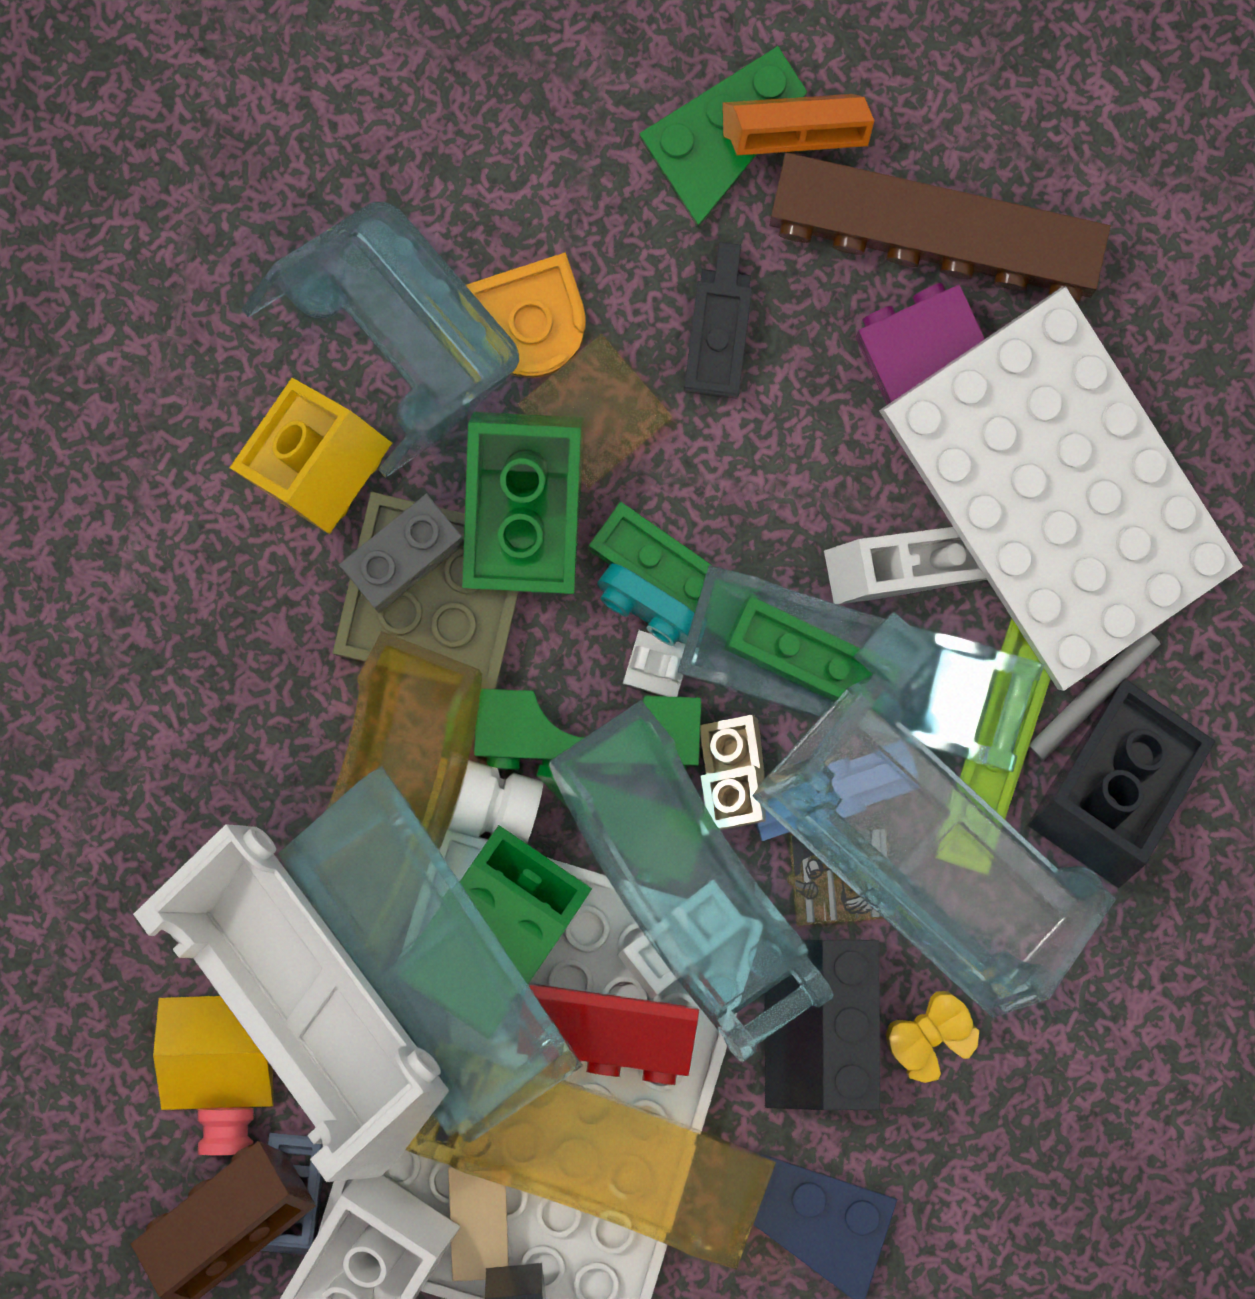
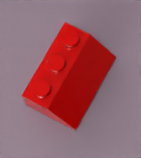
[520,983,699,1085]

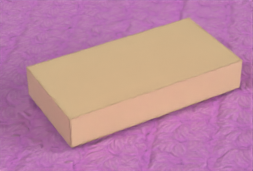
[448,1164,509,1281]

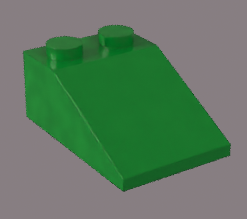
[462,412,584,594]

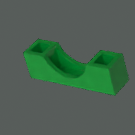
[474,688,701,777]

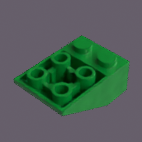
[396,825,592,1039]

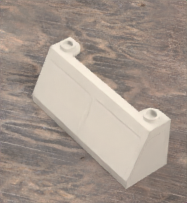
[133,824,449,1182]

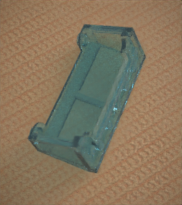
[278,765,583,1143]

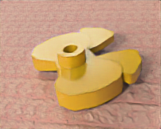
[885,991,979,1083]

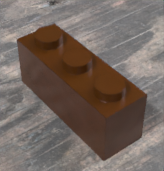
[130,1141,316,1299]

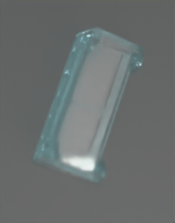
[752,674,1116,1018]

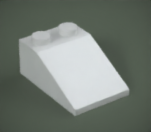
[280,1175,461,1299]

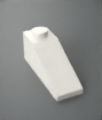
[824,527,987,605]

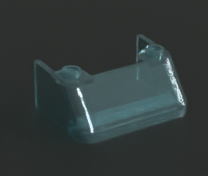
[241,202,519,478]

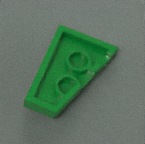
[639,46,808,228]

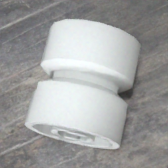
[448,760,543,844]

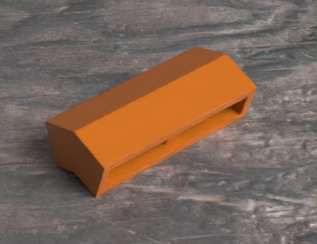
[723,94,874,155]

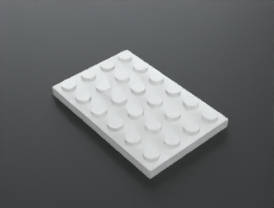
[879,287,1243,690]

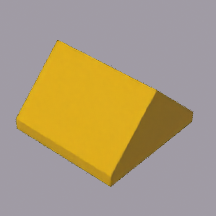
[153,996,274,1110]

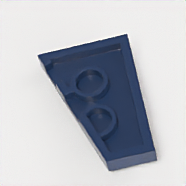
[720,1145,898,1299]

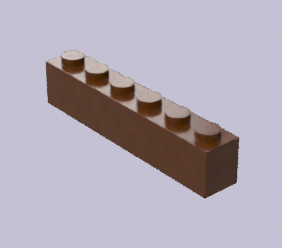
[769,152,1111,303]

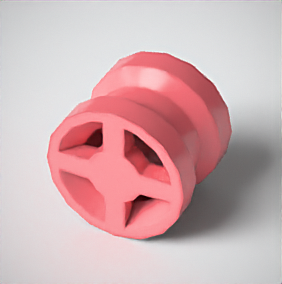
[198,1107,254,1155]

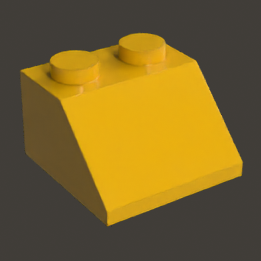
[229,378,392,534]

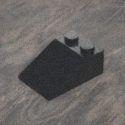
[1027,679,1215,888]

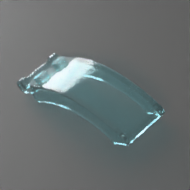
[678,565,1044,772]
[549,700,834,1062]

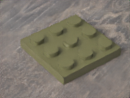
[332,492,520,689]

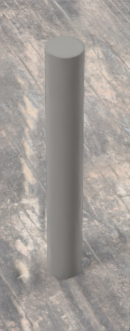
[1029,632,1160,761]

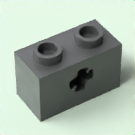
[339,493,464,613]

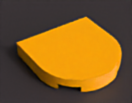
[461,252,586,378]

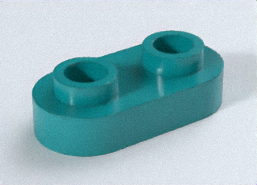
[597,563,702,646]

